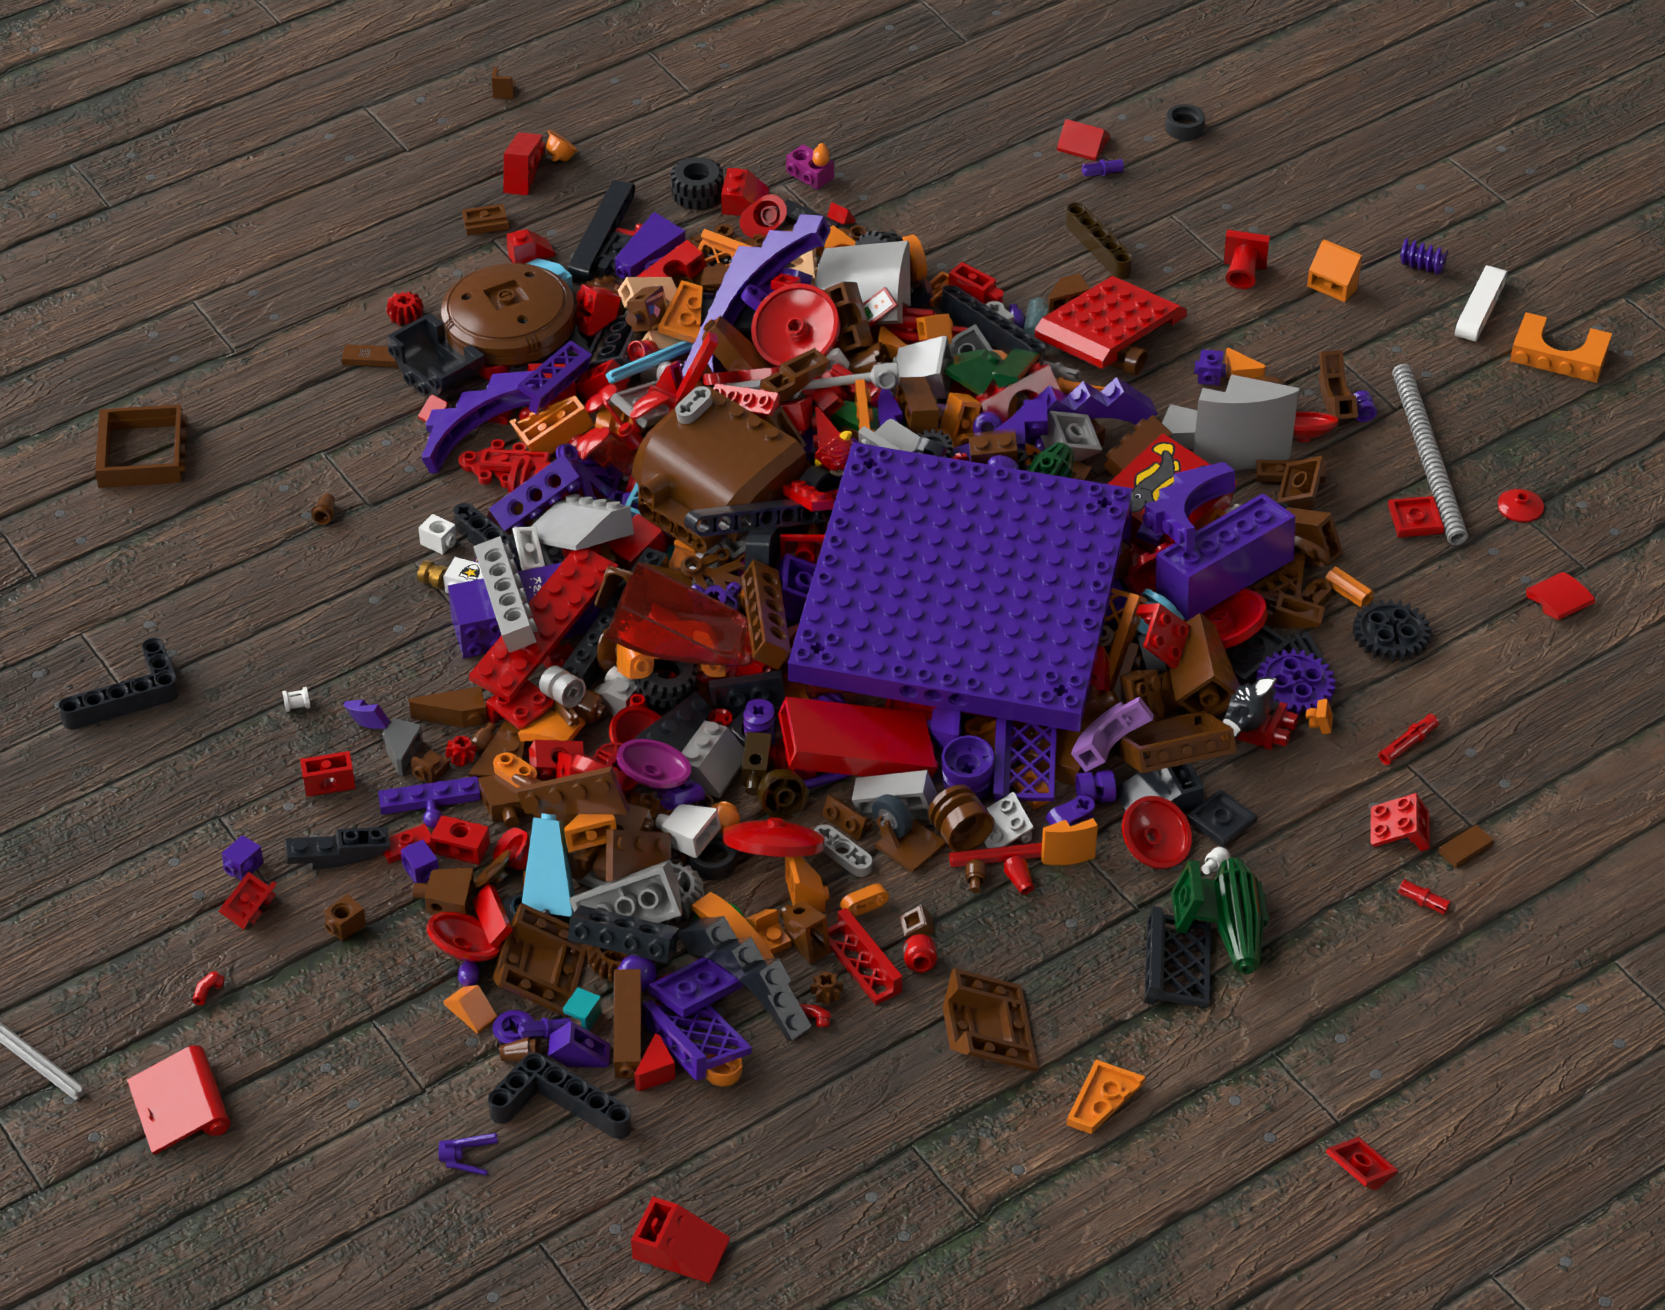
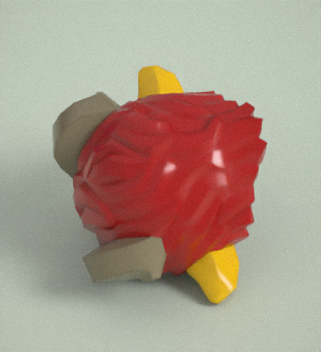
[815,431,853,477]

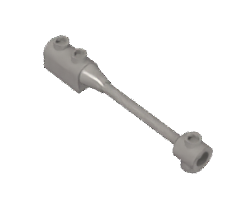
[722,362,900,391]

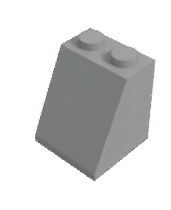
[890,336,953,399]

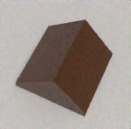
[1277,456,1325,510]

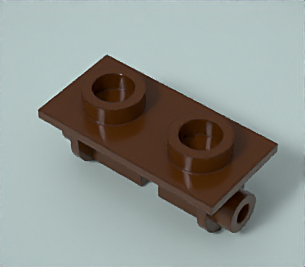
[821,794,873,841]

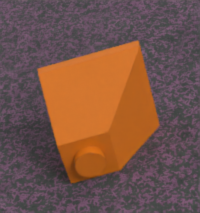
[785,857,829,912]

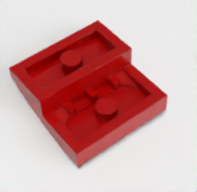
[1526,572,1595,620]

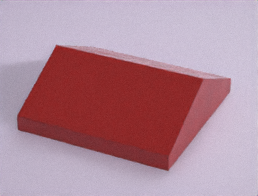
[1325,1137,1398,1191]

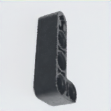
[453,503,515,546]

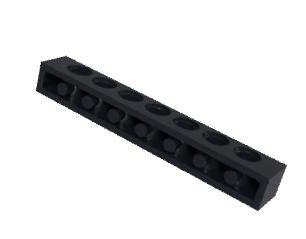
[562,547,669,690]

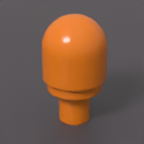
[813,143,830,167]

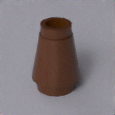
[311,493,335,525]
[499,1036,540,1062]

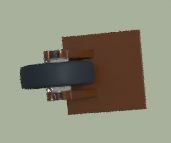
[872,794,946,873]

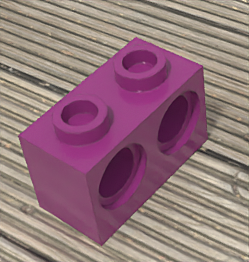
[786,144,834,190]

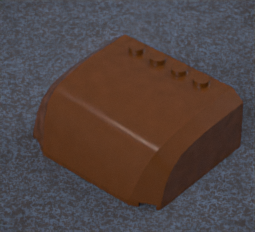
[632,387,806,542]

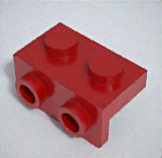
[218,872,277,930]

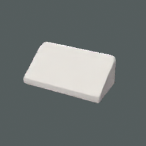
[513,526,545,570]

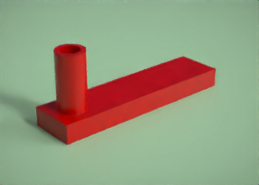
[647,331,718,412]

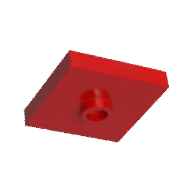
[1387,496,1444,538]

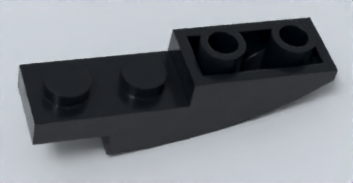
[285,827,390,870]

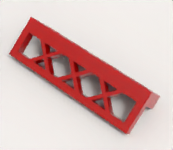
[828,908,902,1005]

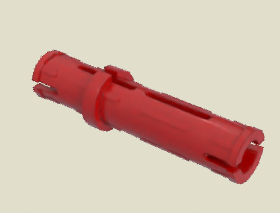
[1378,713,1439,765]

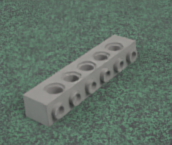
[473,536,538,653]

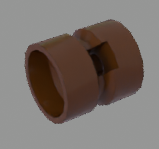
[1108,344,1148,377]

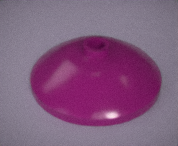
[617,739,691,789]

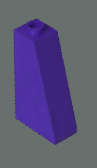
[615,212,686,280]

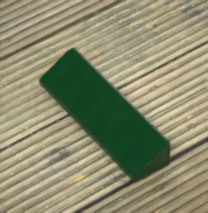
[992,349,1040,388]

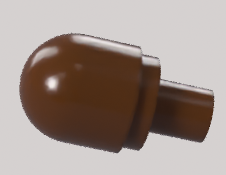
[471,722,496,754]
[966,859,986,893]

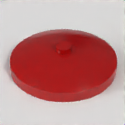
[751,283,840,367]
[1184,589,1268,649]
[723,818,825,857]

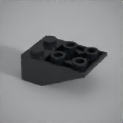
[1116,763,1204,813]

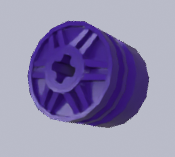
[942,735,994,800]

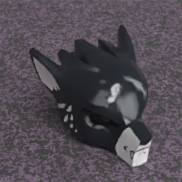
[1223,677,1279,739]

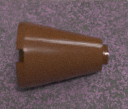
[843,342,893,387]

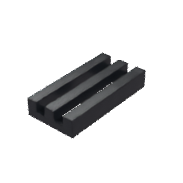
[1285,631,1327,665]

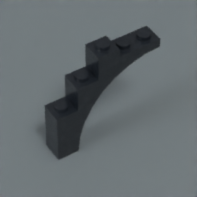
[678,916,811,1041]

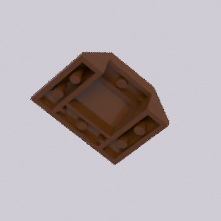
[493,903,588,1017]
[943,968,1038,1071]

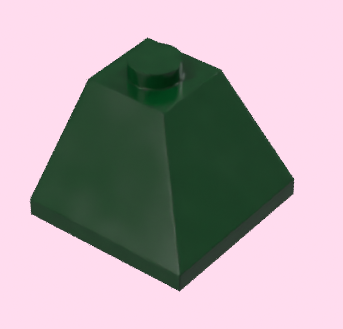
[943,349,1003,396]

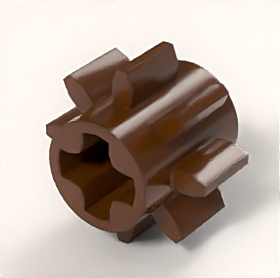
[810,971,843,1005]

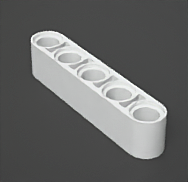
[1455,265,1508,342]

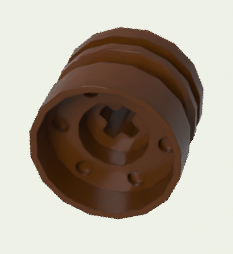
[928,784,994,852]

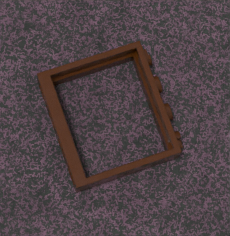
[95,404,188,488]
[1113,710,1237,773]

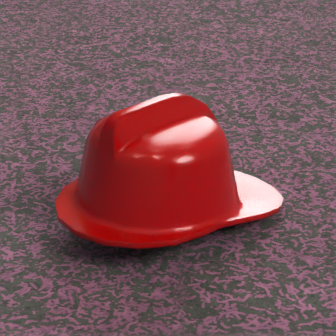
[740,194,787,239]
[493,828,531,871]

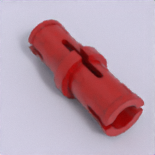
[1398,879,1451,916]

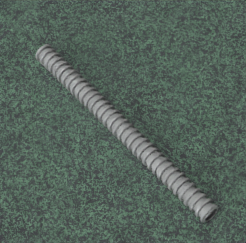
[1392,364,1468,545]

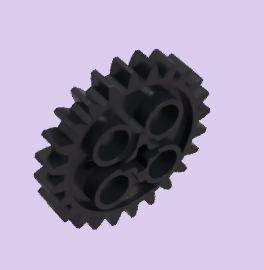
[1352,599,1431,663]

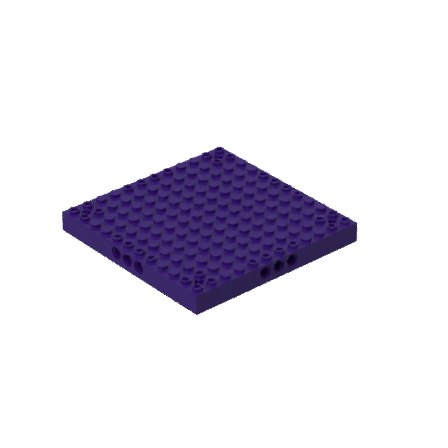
[788,442,1133,732]

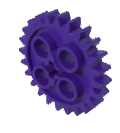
[1256,649,1336,717]

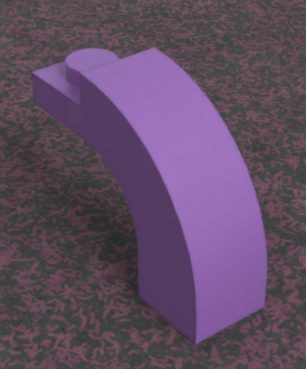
[1071,697,1154,772]

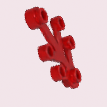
[458,439,527,488]

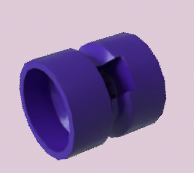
[1075,770,1116,805]

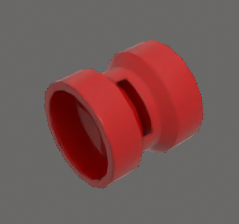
[627,340,659,362]

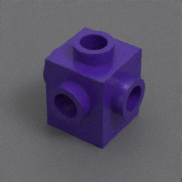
[1194,349,1227,386]

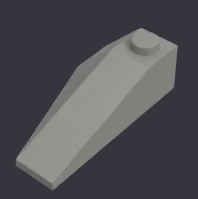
[569,860,682,923]

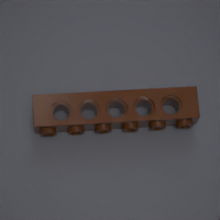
[742,559,791,670]

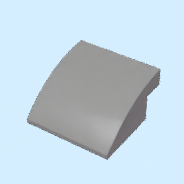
[815,241,911,326]
[1193,375,1299,471]

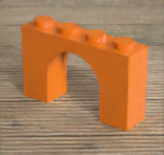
[1510,312,1612,383]

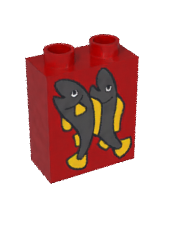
[1108,433,1237,554]

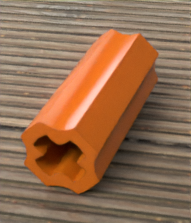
[1325,566,1374,608]

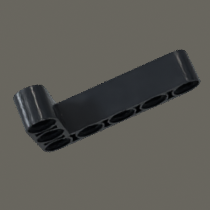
[58,638,179,729]
[488,1053,632,1139]

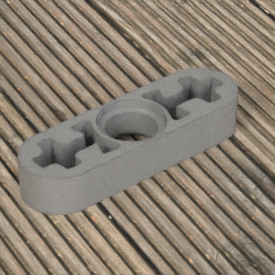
[814,824,872,877]

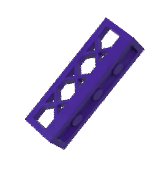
[517,340,592,414]

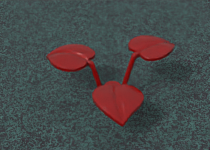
[577,384,670,461]

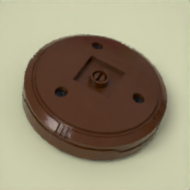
[441,263,575,365]

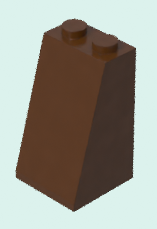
[1168,613,1240,719]

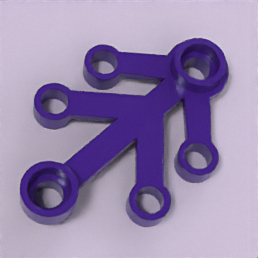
[556,443,624,504]

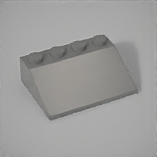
[531,494,634,550]

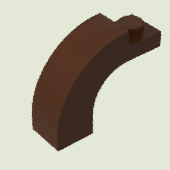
[1319,350,1358,419]

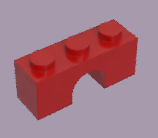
[637,240,707,279]

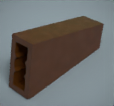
[701,315,774,371]
[614,969,643,1079]

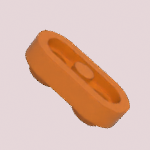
[493,753,537,788]

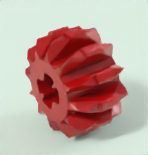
[386,291,424,326]

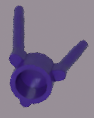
[438,1133,498,1175]

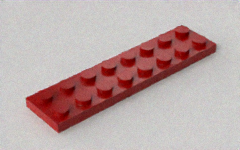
[469,548,618,702]

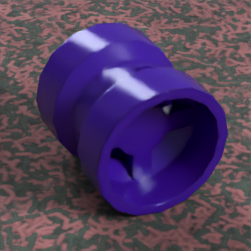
[1353,391,1377,422]

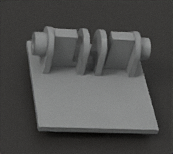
[984,791,1034,848]

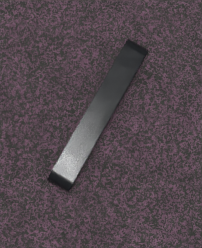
[568,180,635,281]
[940,285,1046,366]
[684,499,835,537]

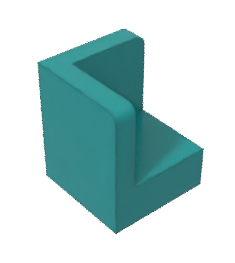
[563,987,602,1031]

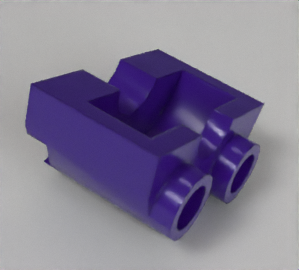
[654,778,705,810]

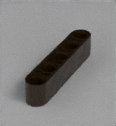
[1066,202,1132,279]

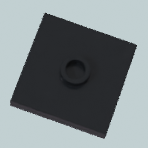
[1186,789,1258,848]

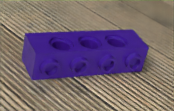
[489,454,584,533]

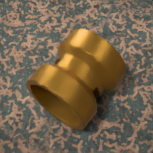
[417,560,448,589]

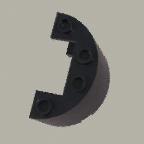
[387,313,485,397]

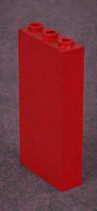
[778,697,938,778]

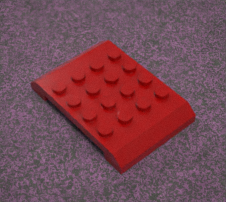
[1034,276,1187,369]

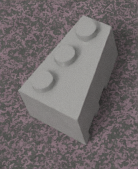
[852,770,938,825]

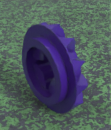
[493,1010,534,1044]

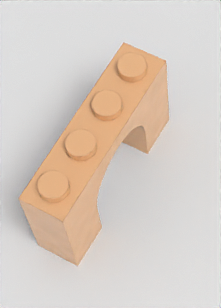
[618,277,691,362]

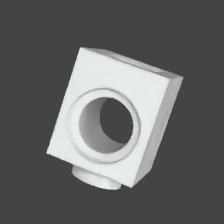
[419,514,457,555]

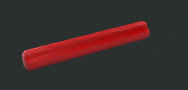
[949,842,1042,867]

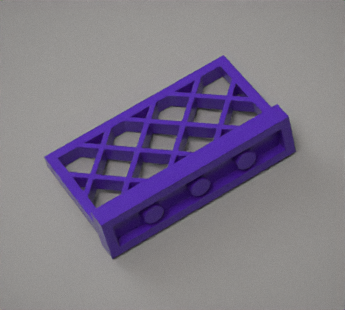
[993,718,1057,803]
[642,1000,752,1081]

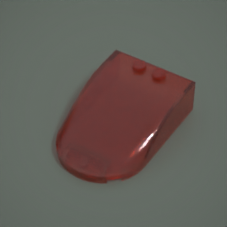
[605,562,756,667]

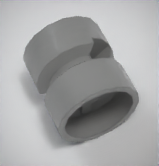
[539,666,586,708]

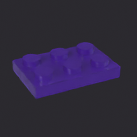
[649,957,743,1018]

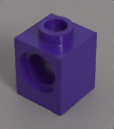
[221,835,264,881]
[401,840,439,883]

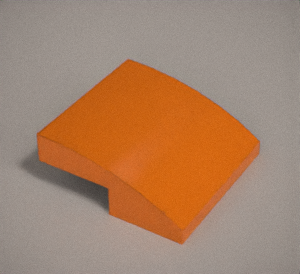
[518,710,586,742]
[1041,818,1098,865]

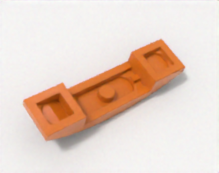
[691,892,775,959]

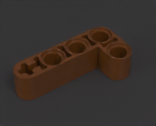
[638,474,723,554]

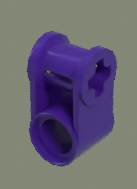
[1046,796,1095,826]

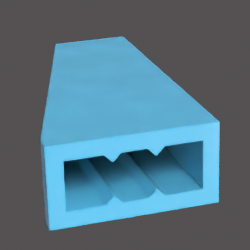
[522,813,574,917]

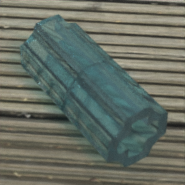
[1024,297,1048,336]

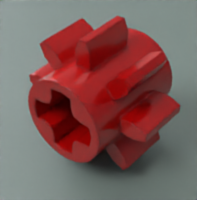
[445,736,476,766]

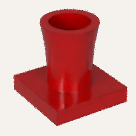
[1223,229,1270,289]

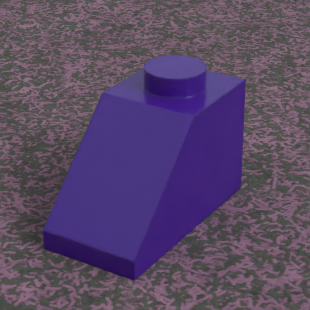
[548,1021,611,1067]

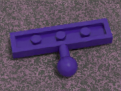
[378,776,481,829]

